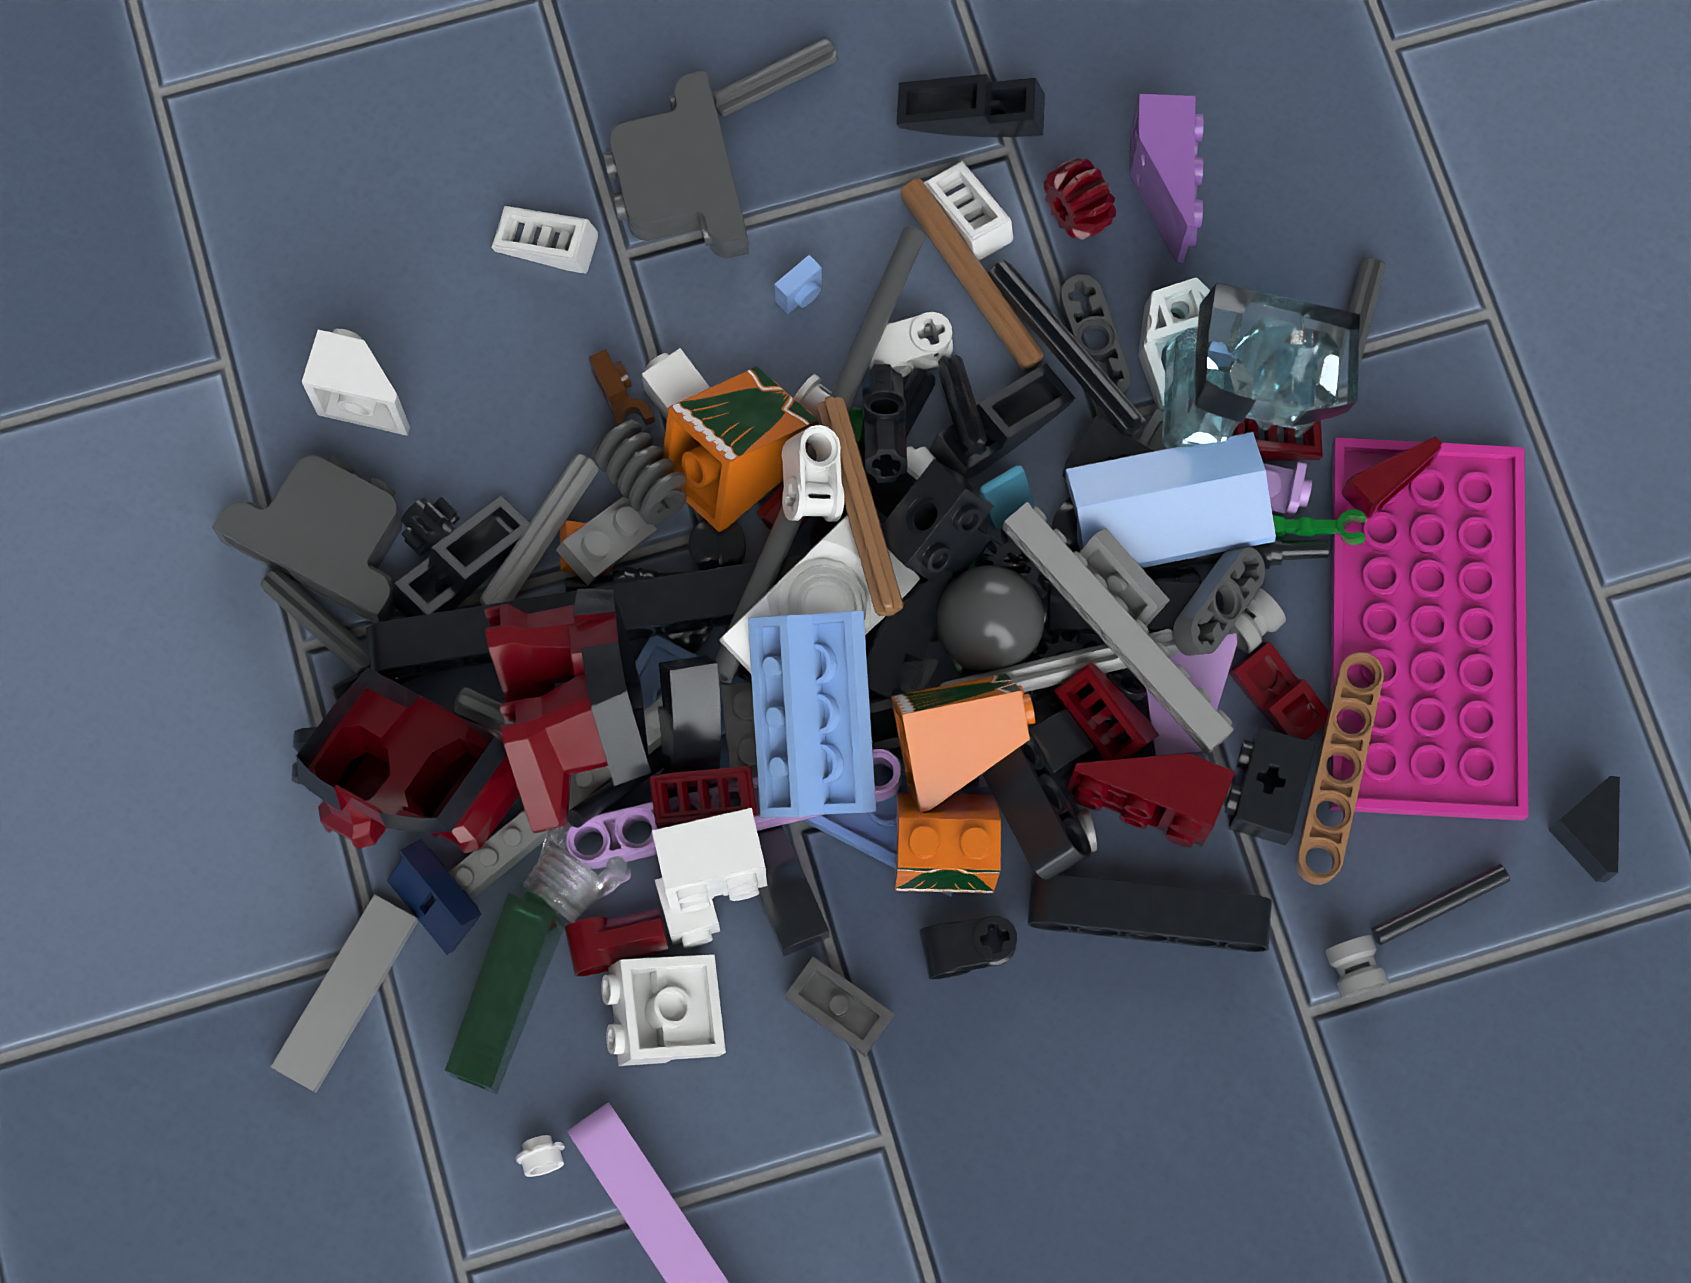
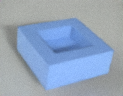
[774,255,822,315]

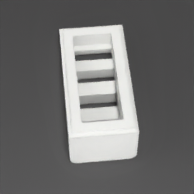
[924,161,1013,261]
[491,206,598,274]

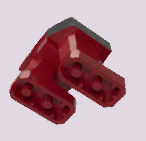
[484,589,651,833]
[296,667,520,853]

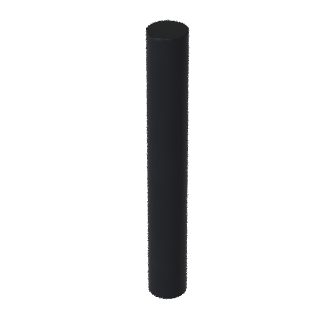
[567,747,664,828]
[1371,864,1510,945]

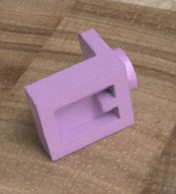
[1263,462,1312,519]

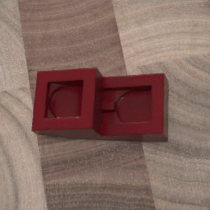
[1228,641,1328,740]

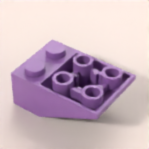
[1130,94,1204,263]

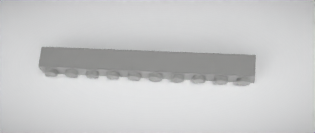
[1002,502,1234,755]
[448,697,663,900]

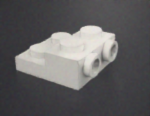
[601,955,726,1066]

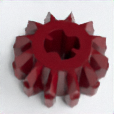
[1044,158,1116,240]

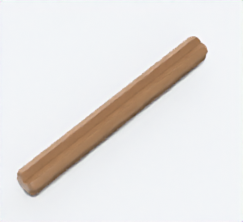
[901,178,1043,371]
[817,396,903,617]

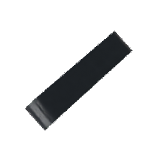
[1027,874,1272,952]

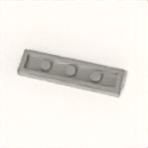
[271,894,419,1093]

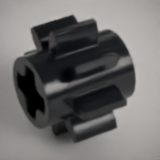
[401,497,460,556]

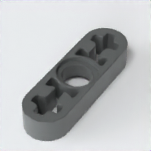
[1059,274,1131,397]
[1173,547,1265,656]

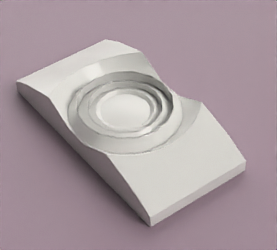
[719,515,921,673]

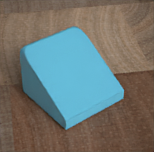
[980,465,1034,530]

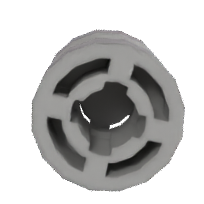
[1228,588,1286,653]
[1325,935,1389,999]

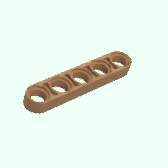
[1295,652,1384,885]

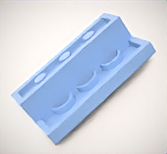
[1066,432,1276,568]
[748,611,876,818]

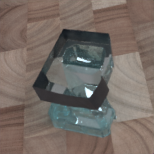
[1162,283,1360,449]

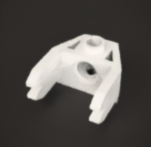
[1138,277,1251,410]

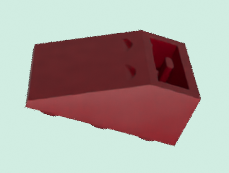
[1066,753,1235,848]

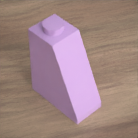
[1141,634,1238,758]

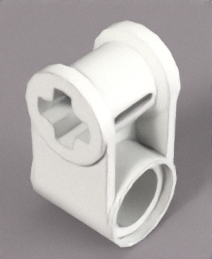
[869,312,953,378]
[781,425,844,522]

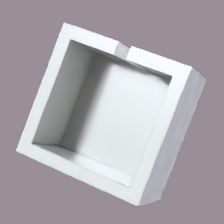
[652,808,767,912]

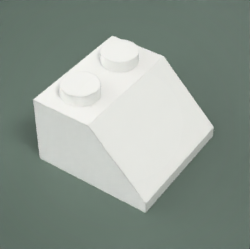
[302,329,410,436]

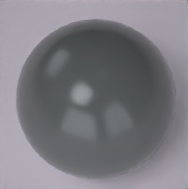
[935,565,1044,673]

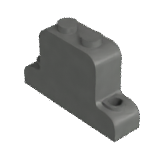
[603,70,749,258]
[212,455,403,623]

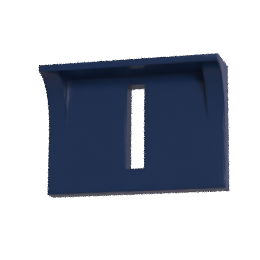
[387,839,482,955]

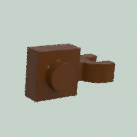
[589,349,655,427]

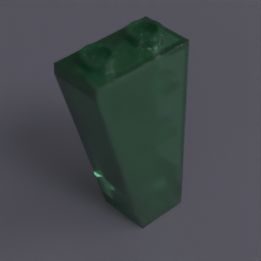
[445,891,564,1094]

